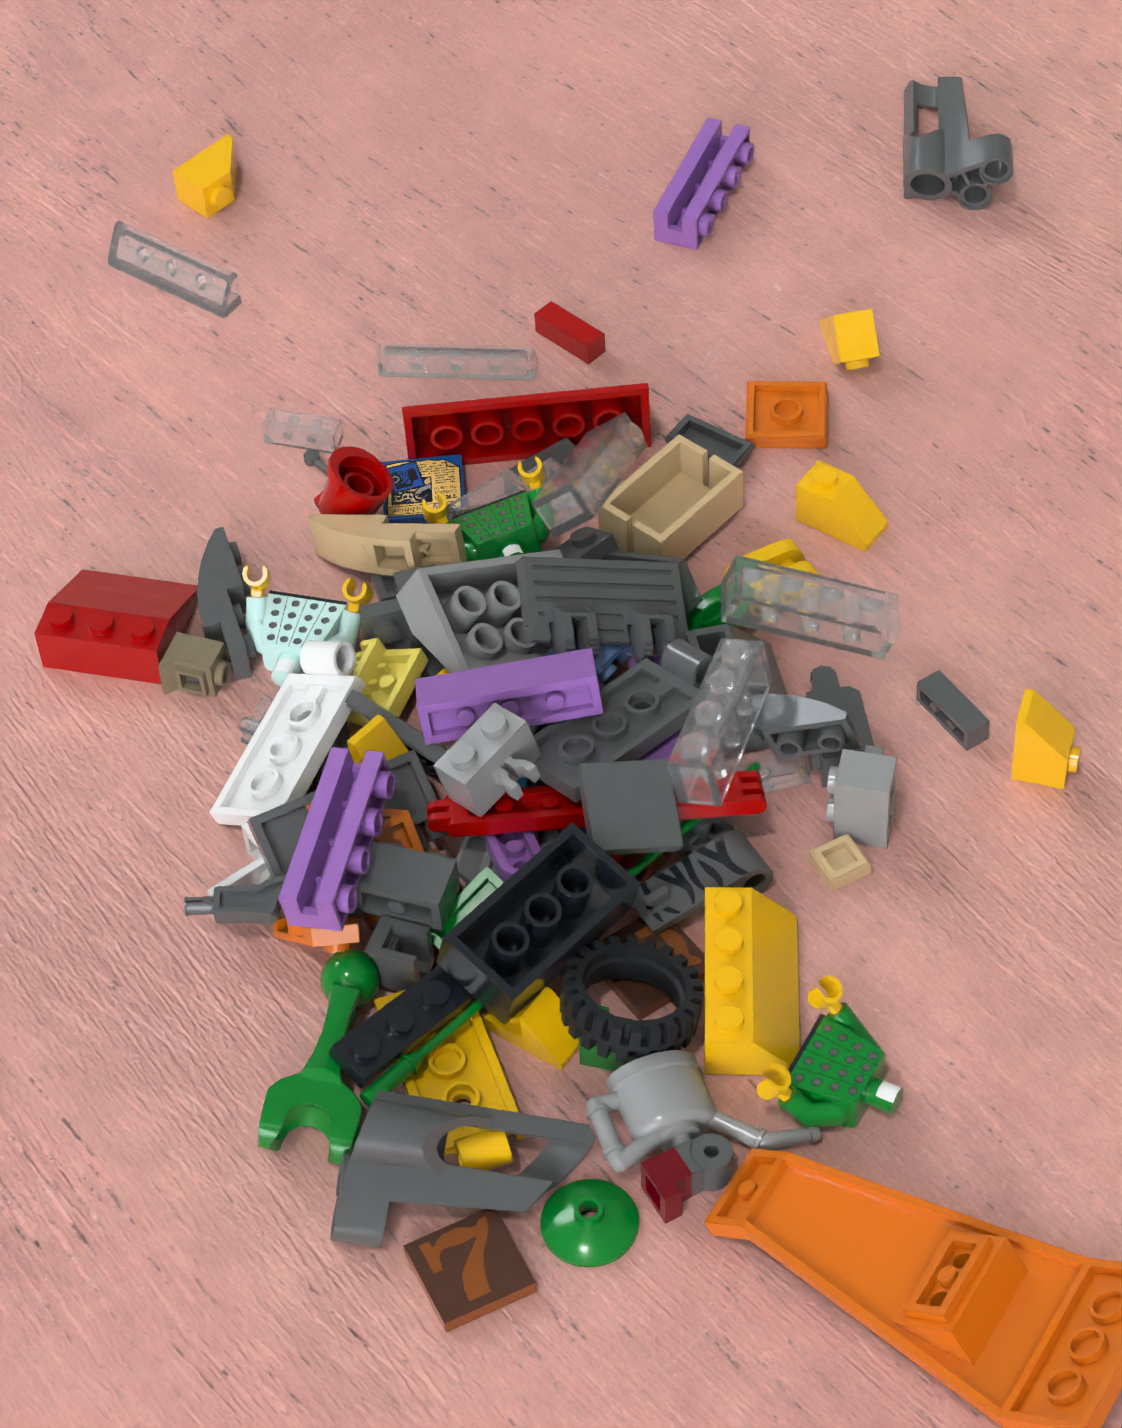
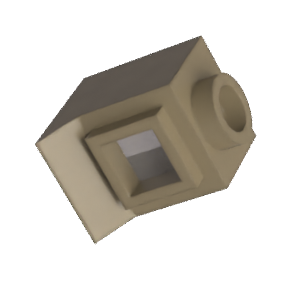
[158,632,232,697]

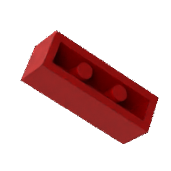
[534,301,606,364]

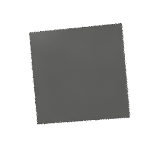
[576,759,683,855]

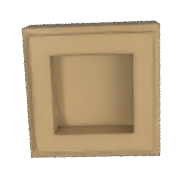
[809,833,871,892]

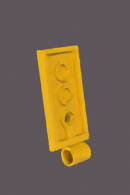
[374,990,526,1171]

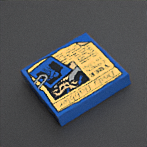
[381,454,467,524]

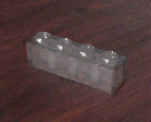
[531,412,648,537]
[721,555,900,660]
[667,638,773,806]

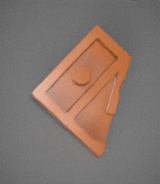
[273,916,362,953]

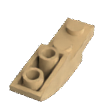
[308,514,468,576]

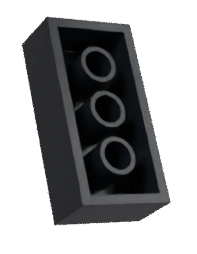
[436,822,641,1025]

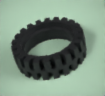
[560,935,704,1063]

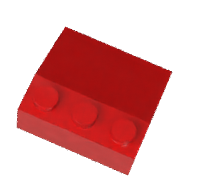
[34,569,198,684]

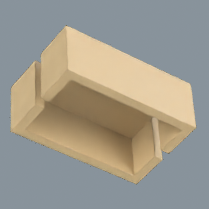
[597,434,743,558]

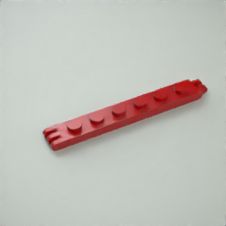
[426,770,767,837]

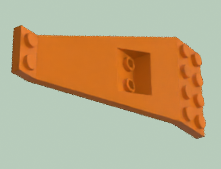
[704,1148,1122,1428]

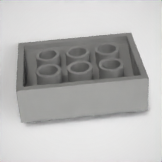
[396,549,563,673]

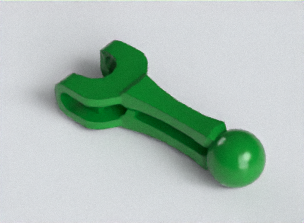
[257,949,380,1165]

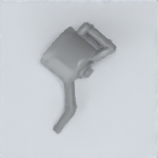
[586,1050,821,1172]

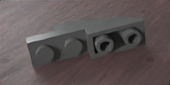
[197,527,256,681]
[682,694,862,759]

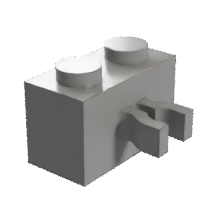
[433,703,542,818]
[826,745,897,849]

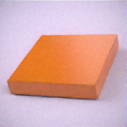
[745,381,827,449]

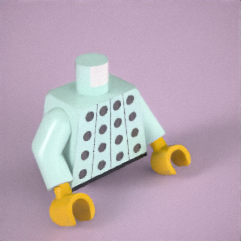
[242,564,373,687]

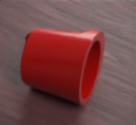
[314,446,393,515]

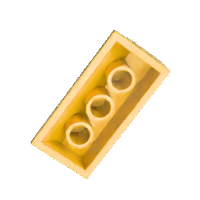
[704,887,800,1075]

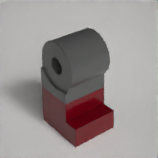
[641,1133,733,1224]

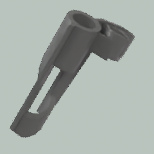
[903,77,1014,210]
[330,1090,596,1248]

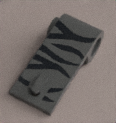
[632,830,773,936]

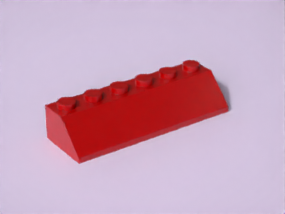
[402,383,651,465]

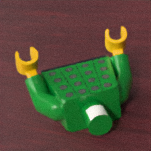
[422,457,555,562]
[757,975,903,1128]

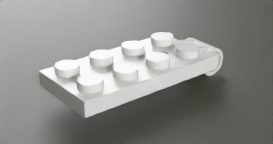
[209,640,366,826]

